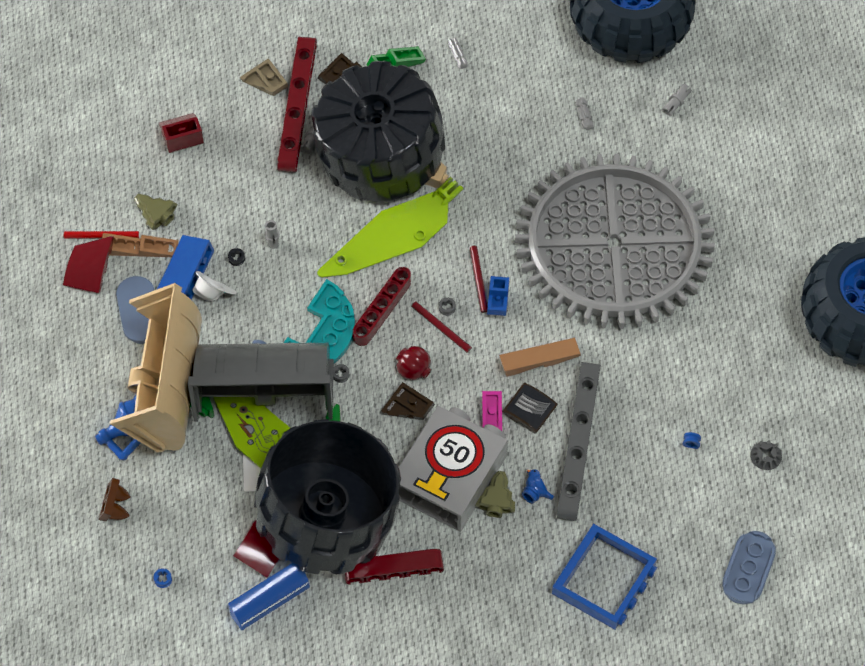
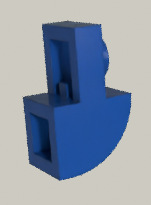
[487,276,510,316]

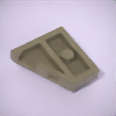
[240,58,288,96]

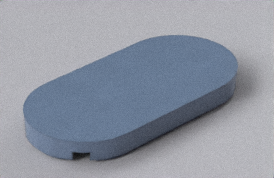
[116,276,154,344]
[722,531,776,605]

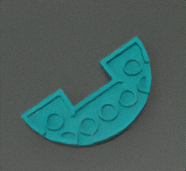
[284,279,355,364]

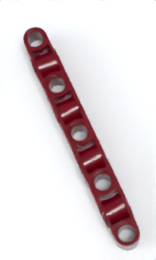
[277,36,317,172]

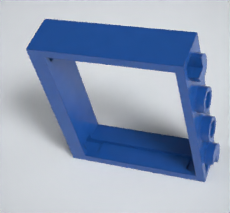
[552,523,658,630]

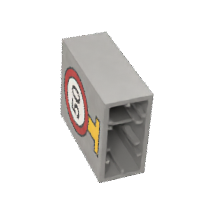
[399,406,508,532]

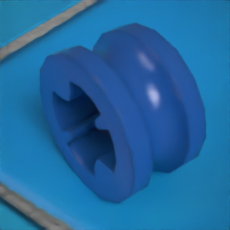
[683,432,701,449]
[153,568,172,588]

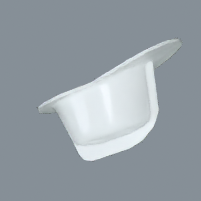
[193,271,237,301]

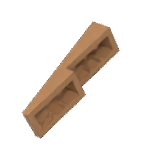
[102,233,179,257]
[499,338,581,377]

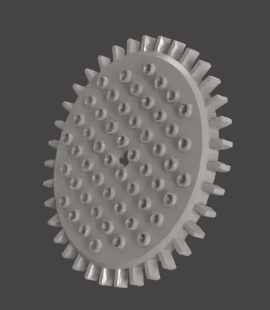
[515,154,715,329]

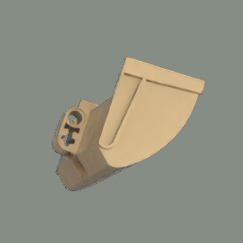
[110,283,202,452]

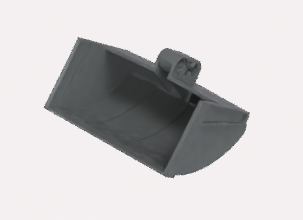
[188,342,334,422]

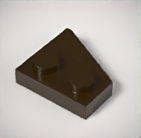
[381,382,435,420]

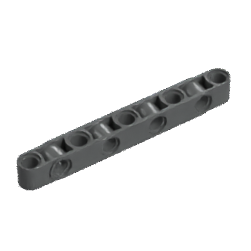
[557,362,601,521]

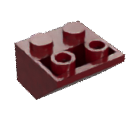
[159,113,204,153]

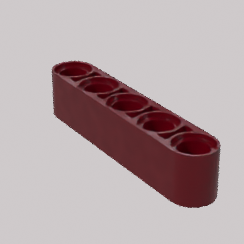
[353,267,411,346]
[344,549,444,585]

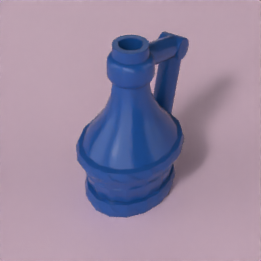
[95,395,141,461]

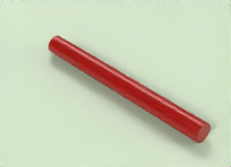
[64,231,139,239]

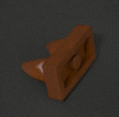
[98,478,131,522]

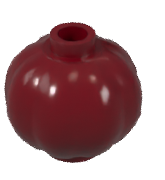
[396,346,431,380]

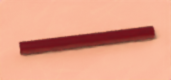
[470,245,488,313]
[411,301,472,353]

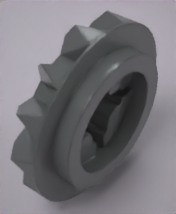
[750,440,782,470]

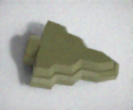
[134,194,178,230]
[475,471,515,518]

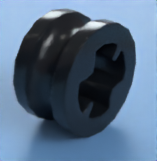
[228,248,245,266]

